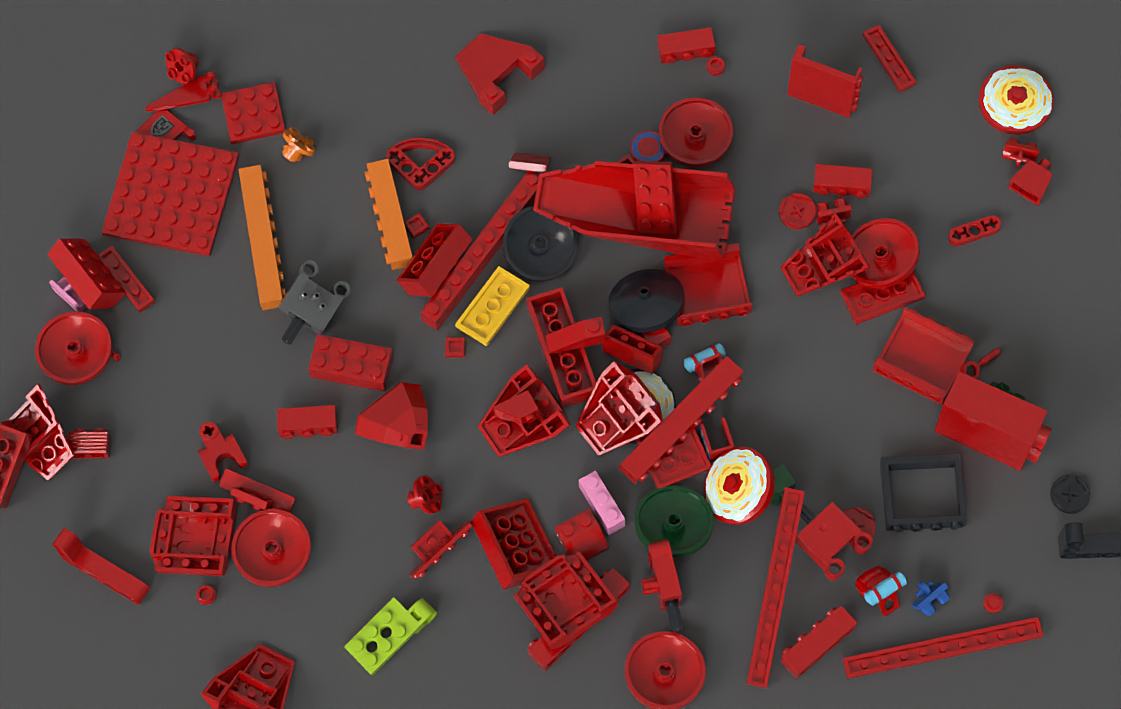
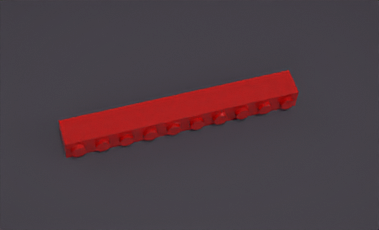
[420,170,539,331]

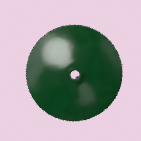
[634,486,714,558]

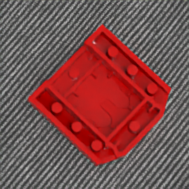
[150,496,237,576]
[513,552,618,649]

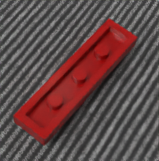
[863,25,916,93]
[98,245,155,313]

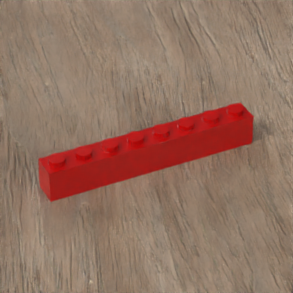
[618,356,744,484]

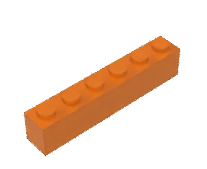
[364,159,412,270]

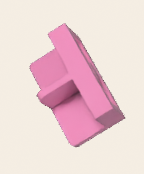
[49,277,87,312]

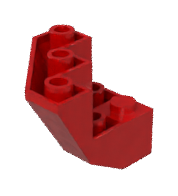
[355,382,428,450]

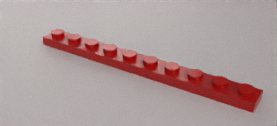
[746,487,805,688]
[842,617,1044,679]

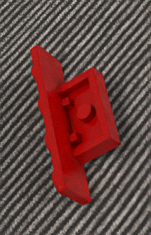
[219,469,296,513]
[408,520,472,578]

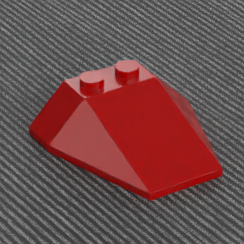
[576,361,663,456]
[478,364,570,457]
[201,644,295,709]

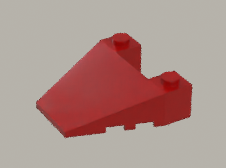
[455,34,545,115]

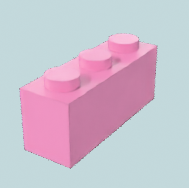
[579,471,625,536]

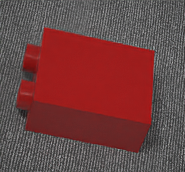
[934,371,1052,471]

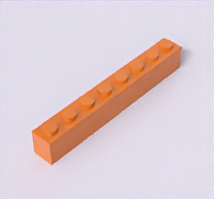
[238,165,286,311]

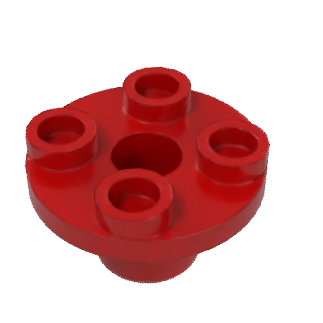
[165,48,199,84]
[407,475,443,514]

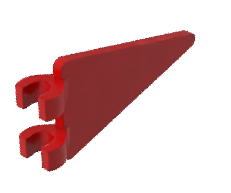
[145,71,222,112]

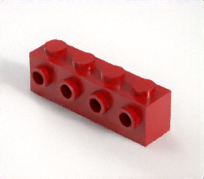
[780,606,857,679]

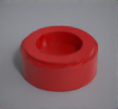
[707,57,725,76]

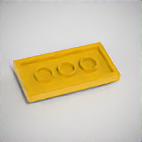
[455,266,530,346]

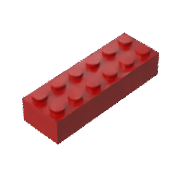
[526,287,596,408]

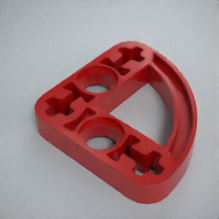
[386,138,455,190]

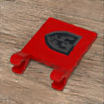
[136,109,196,141]

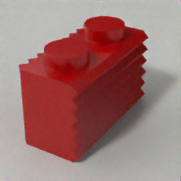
[68,428,111,459]

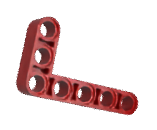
[52,528,151,605]

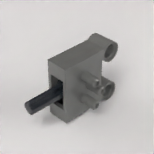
[277,260,350,345]

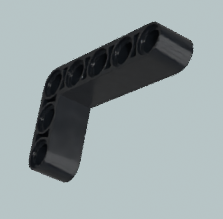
[1058,522,1121,559]

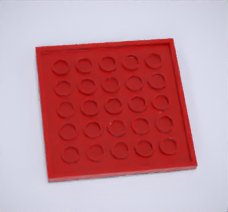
[101,132,239,257]

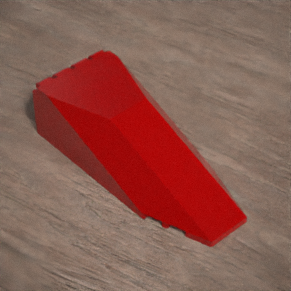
[533,161,735,260]

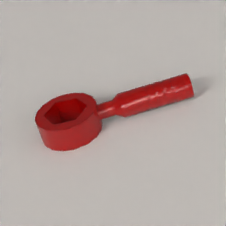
[960,348,1001,379]

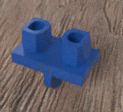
[912,581,950,616]

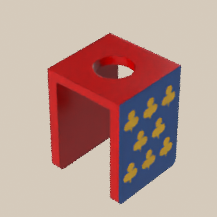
[699,417,735,462]

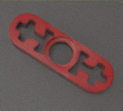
[948,215,1001,246]

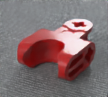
[197,422,248,483]

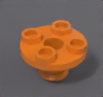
[282,127,316,162]

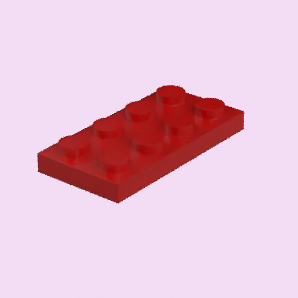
[633,161,677,235]

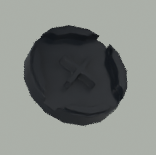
[1050,475,1090,514]

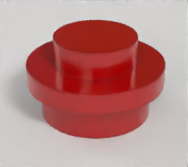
[196,585,216,605]
[983,593,1004,613]

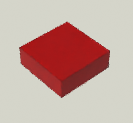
[404,213,430,239]
[445,337,465,358]

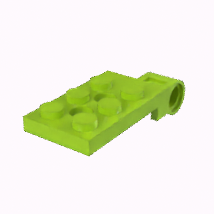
[344,597,437,676]

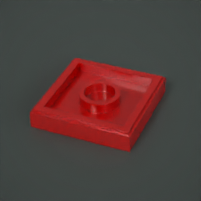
[509,152,551,172]

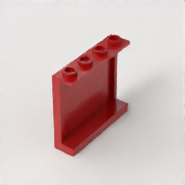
[787,44,864,118]
[664,244,752,326]
[872,308,974,405]

